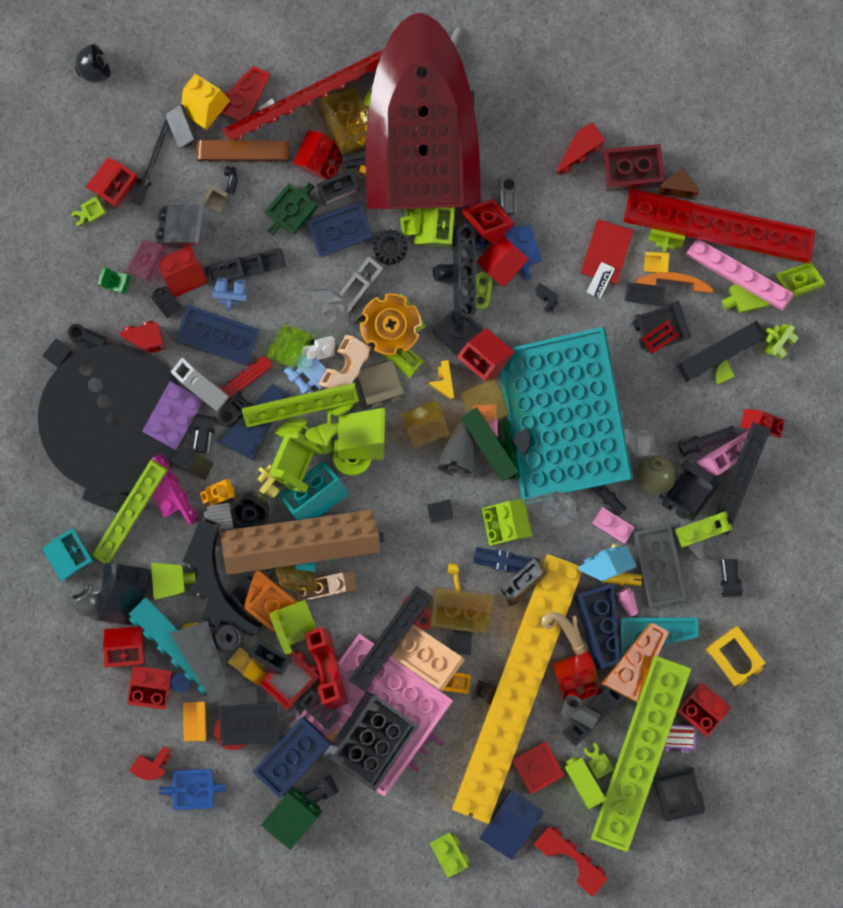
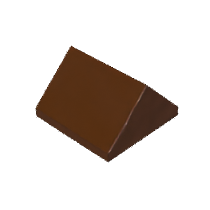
[658,168,699,200]

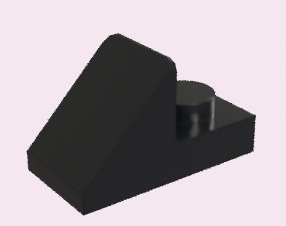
[452,615,473,655]

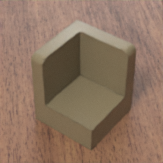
[202,185,229,214]

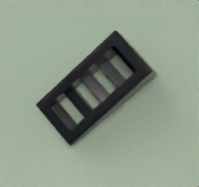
[298,688,340,729]

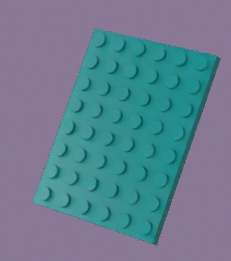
[499,327,633,501]

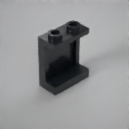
[632,301,692,353]
[658,460,720,521]

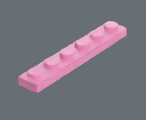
[686,239,793,311]

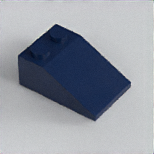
[479,790,544,860]

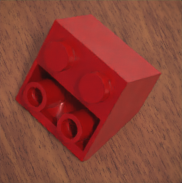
[292,130,347,180]
[86,157,139,210]
[120,321,166,354]
[457,328,515,382]
[103,626,146,668]
[552,652,601,701]
[127,666,173,710]
[677,682,732,737]

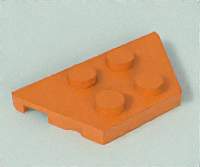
[244,570,312,632]

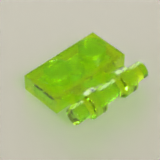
[267,324,312,369]

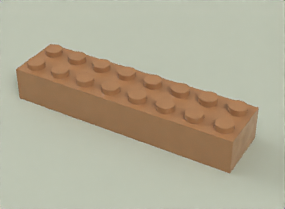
[220,509,380,575]

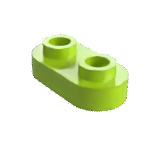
[476,272,492,310]

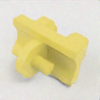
[258,465,280,498]

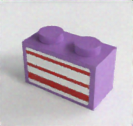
[663,724,696,753]

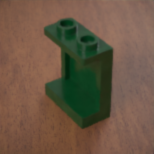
[261,786,323,850]

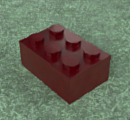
[602,144,665,191]

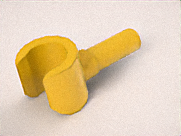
[448,563,461,590]

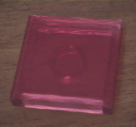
[126,239,167,281]

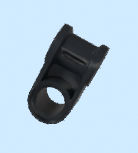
[218,391,253,427]

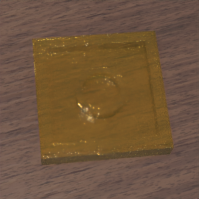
[460,379,509,423]
[274,565,318,591]

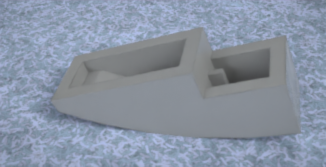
[333,255,387,313]

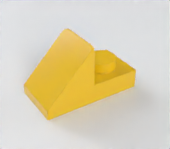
[429,360,454,400]
[228,647,268,686]

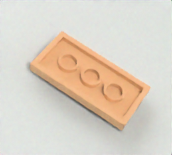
[391,625,465,691]

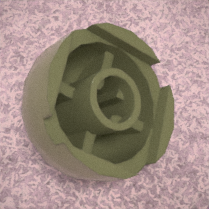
[637,455,676,494]

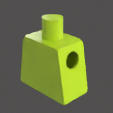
[721,271,770,314]
[151,563,196,600]

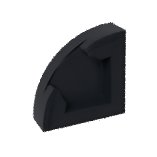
[512,427,532,455]

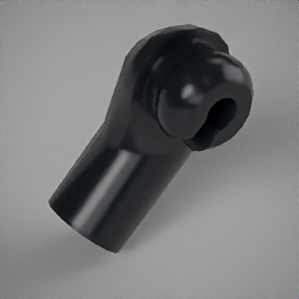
[224,166,238,194]

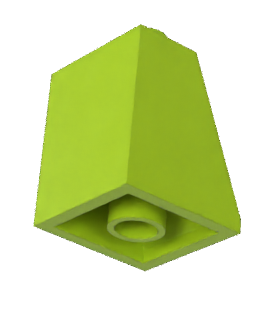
[334,408,385,460]

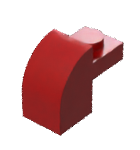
[129,746,172,780]

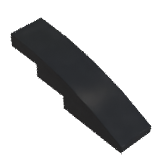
[205,248,286,286]

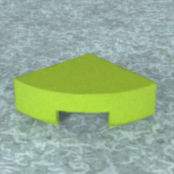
[715,359,735,385]

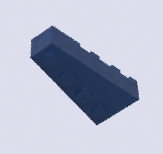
[574,583,620,670]

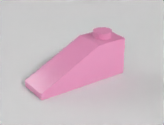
[697,431,749,476]

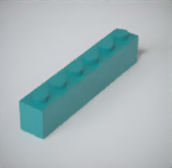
[129,598,228,696]

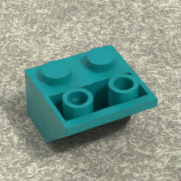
[42,528,95,582]

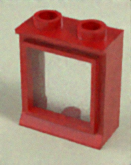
[259,650,320,711]

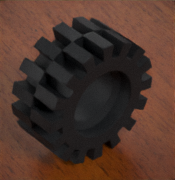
[373,229,407,265]

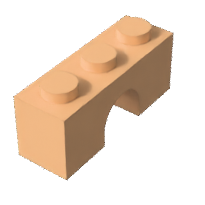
[318,335,371,389]

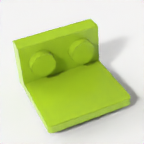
[269,600,317,655]

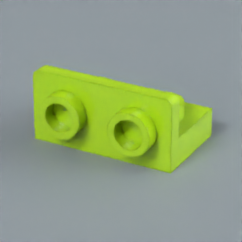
[430,832,470,878]

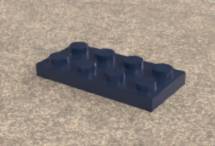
[175,305,260,366]
[252,716,332,798]

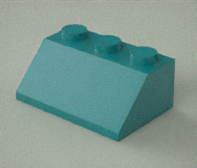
[278,460,349,520]

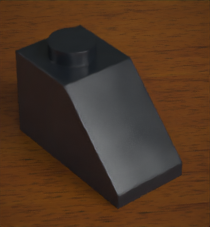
[171,444,214,480]

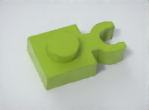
[71,196,107,226]
[584,743,614,779]

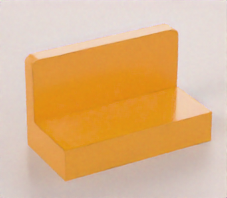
[183,702,207,741]

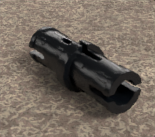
[592,485,627,516]

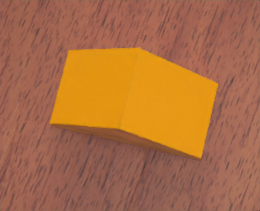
[443,673,471,694]

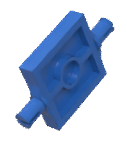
[504,217,542,281]
[159,769,226,810]

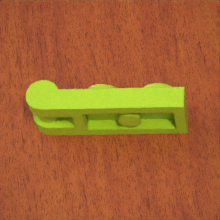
[675,511,733,548]

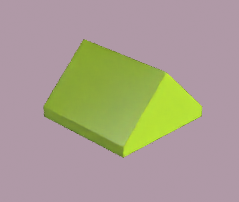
[775,262,825,299]

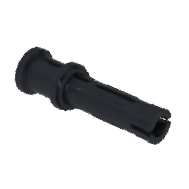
[677,426,736,458]

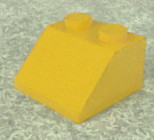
[181,74,230,130]

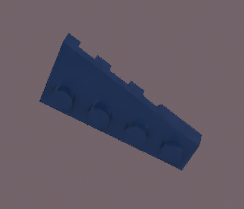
[219,384,289,461]

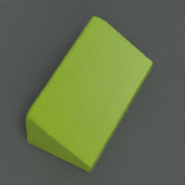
[381,348,424,378]

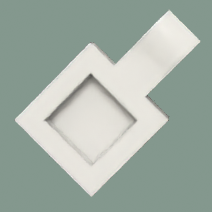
[302,336,335,360]

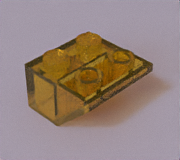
[400,400,450,450]

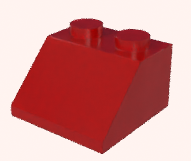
[156,245,208,298]

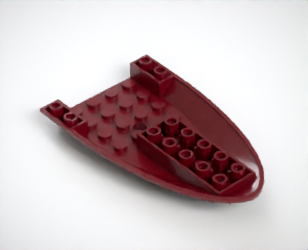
[366,13,481,209]

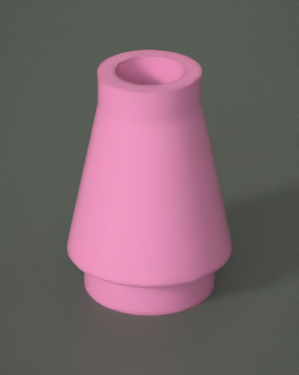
[615,587,639,617]

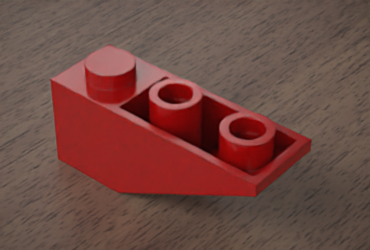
[556,122,605,175]

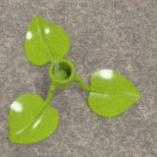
[274,403,355,454]

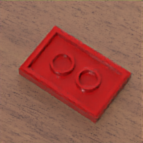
[580,219,634,285]

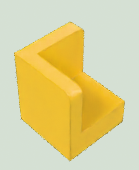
[644,252,669,273]

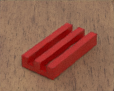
[641,319,680,354]

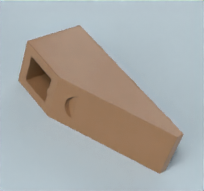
[294,571,358,602]

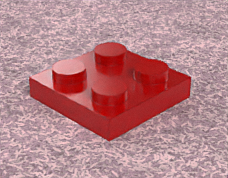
[512,741,565,794]

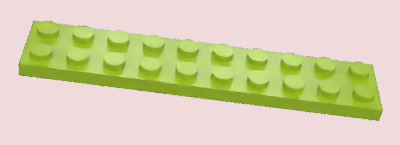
[591,655,692,852]

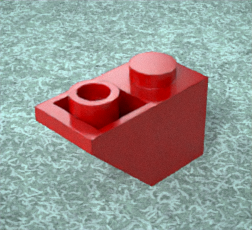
[740,409,785,438]

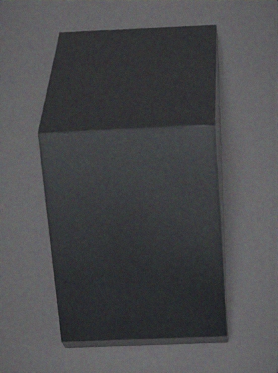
[248,639,292,675]

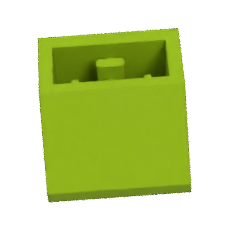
[414,207,455,248]
[481,499,532,546]

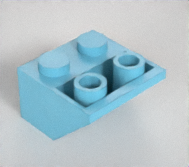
[578,545,637,581]

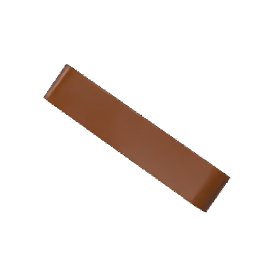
[196,140,289,163]

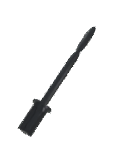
[131,119,169,206]

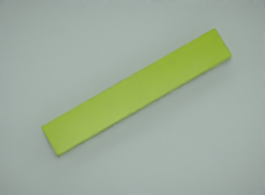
[242,383,359,427]
[91,459,168,564]

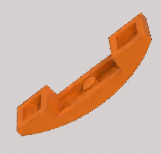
[636,272,713,294]

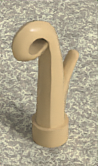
[541,612,589,655]

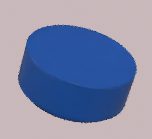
[171,673,191,692]

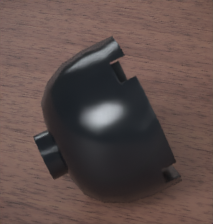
[75,44,111,83]
[230,491,269,528]

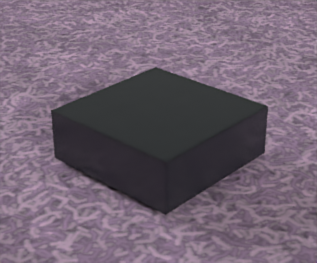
[472,680,497,705]

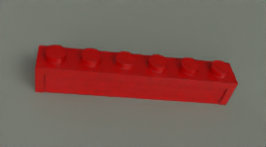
[221,356,273,404]

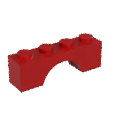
[305,627,348,710]
[533,826,608,897]

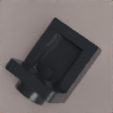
[151,285,182,319]
[229,576,252,609]

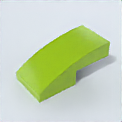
[400,208,422,237]

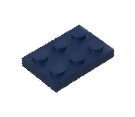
[307,202,373,258]

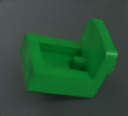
[98,267,131,294]

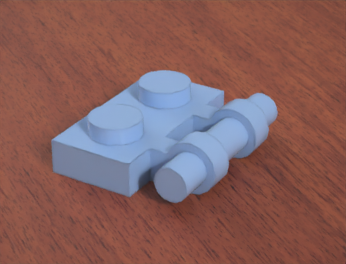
[284,354,327,394]

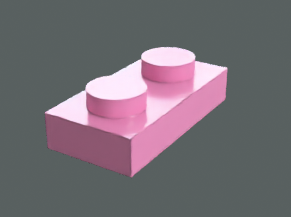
[592,507,635,544]

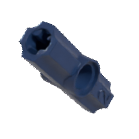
[473,547,533,572]

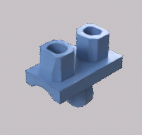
[212,278,249,310]

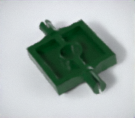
[264,182,318,236]

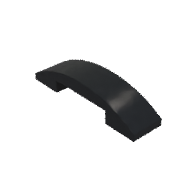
[562,687,626,747]

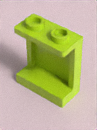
[268,432,322,493]

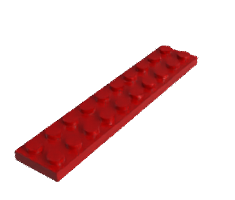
[221,49,384,141]
[623,188,815,264]

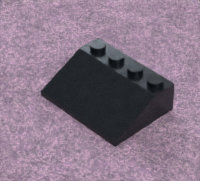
[323,691,419,791]

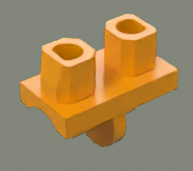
[200,478,235,506]

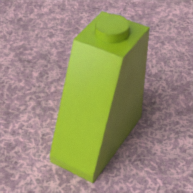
[564,756,606,809]

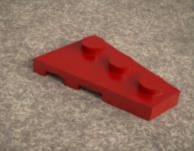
[221,66,271,121]

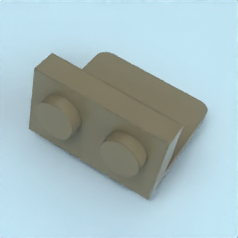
[358,361,404,409]

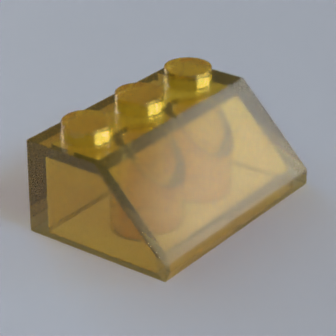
[318,88,369,155]
[431,586,494,634]

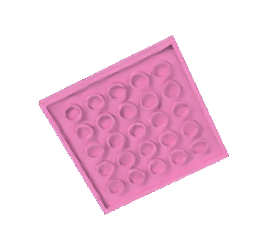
[292,634,453,797]

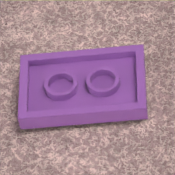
[142,381,203,450]

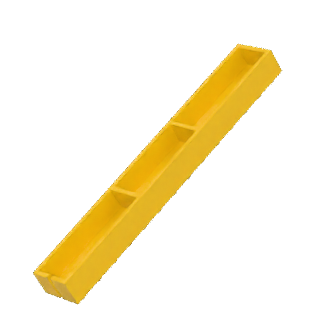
[452,554,582,824]

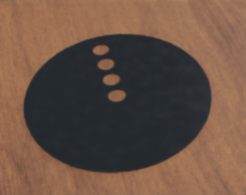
[38,345,186,493]

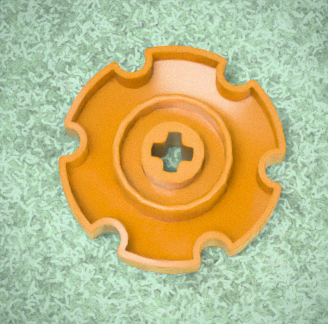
[360,294,421,355]

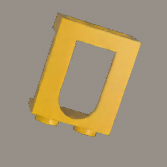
[705,626,765,687]

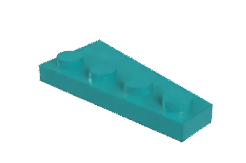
[620,618,698,657]

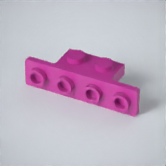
[152,454,199,526]

